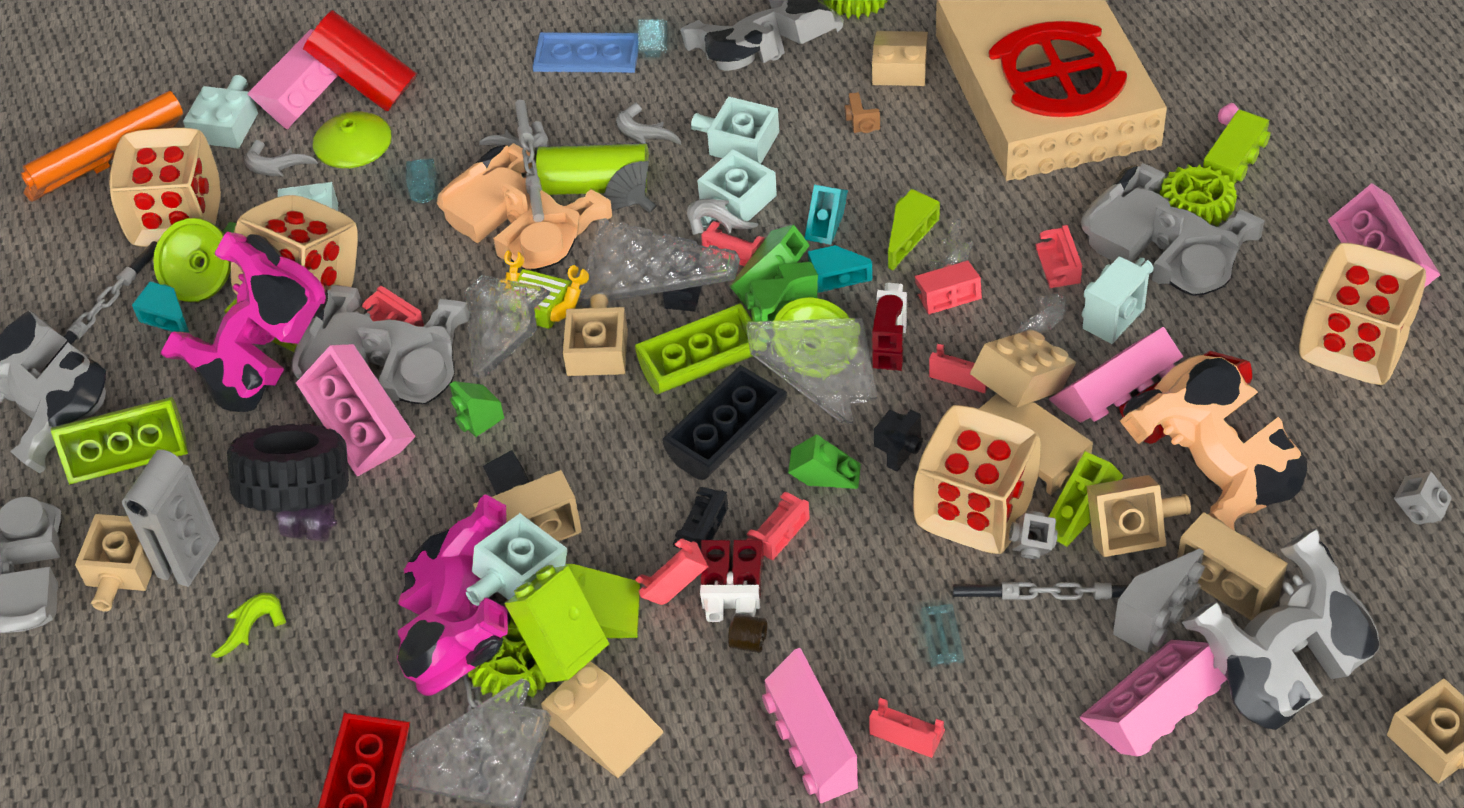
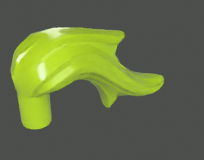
[211,593,286,658]

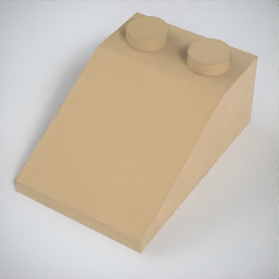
[872,31,928,86]
[541,661,664,778]

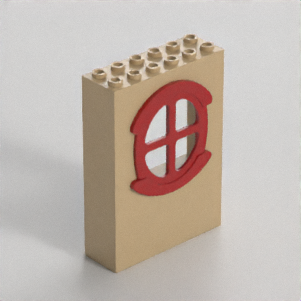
[936,0,1167,181]

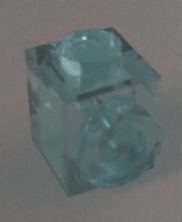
[638,19,667,57]
[406,159,438,203]

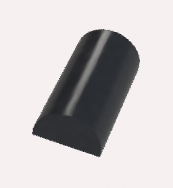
[662,365,787,480]

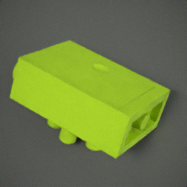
[504,565,609,683]

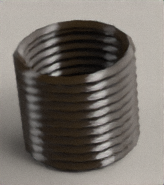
[728,613,768,653]

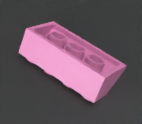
[247,29,338,129]
[1328,183,1440,288]
[1049,327,1183,423]
[296,344,416,476]
[1080,640,1227,757]
[762,648,858,804]

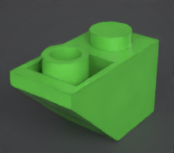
[449,381,504,437]
[788,434,861,489]

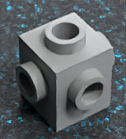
[1394,471,1452,524]
[1009,511,1058,559]

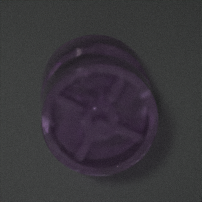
[276,502,337,542]

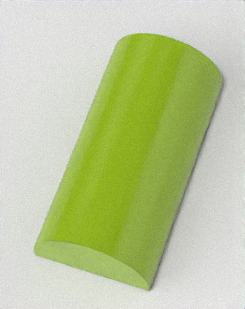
[536,144,649,195]
[635,303,767,395]
[51,397,188,485]

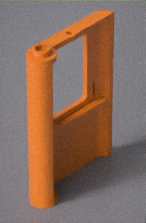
[21,91,183,202]

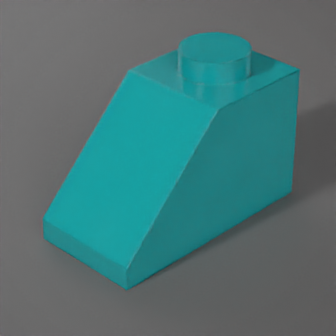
[804,184,848,245]
[808,245,872,293]
[132,281,189,333]

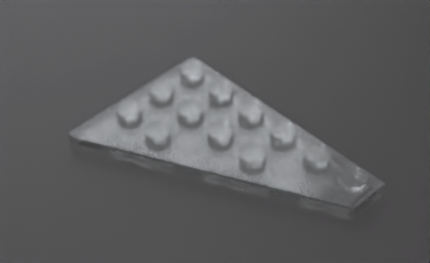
[578,218,740,306]

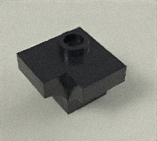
[874,409,923,472]

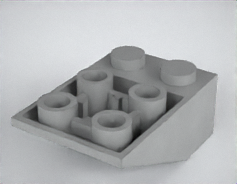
[1113,548,1205,653]

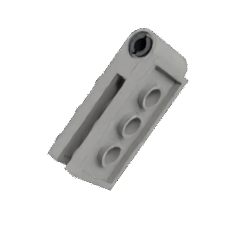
[122,450,220,587]

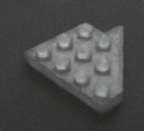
[465,275,550,378]
[746,318,878,426]
[396,678,551,808]

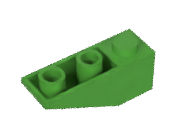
[730,224,810,305]

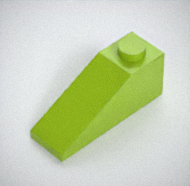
[888,189,940,270]
[1048,451,1124,547]

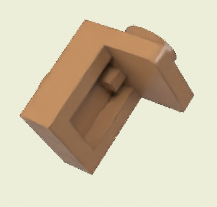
[844,92,880,133]

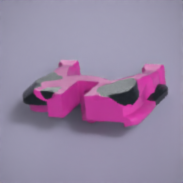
[160,232,326,412]
[397,494,508,696]

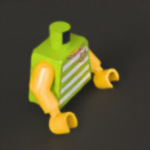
[504,250,589,335]

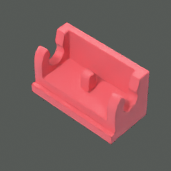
[701,221,764,266]
[1036,225,1082,288]
[915,260,982,315]
[362,286,424,327]
[929,344,988,393]
[746,492,810,561]
[635,539,708,605]
[869,698,945,758]

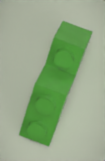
[745,262,818,335]

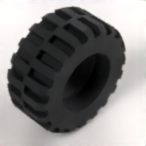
[227,423,349,512]

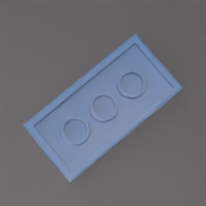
[533,32,641,73]

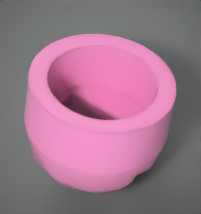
[1218,103,1238,126]

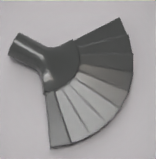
[604,161,657,213]

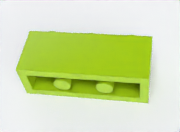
[1203,109,1271,185]

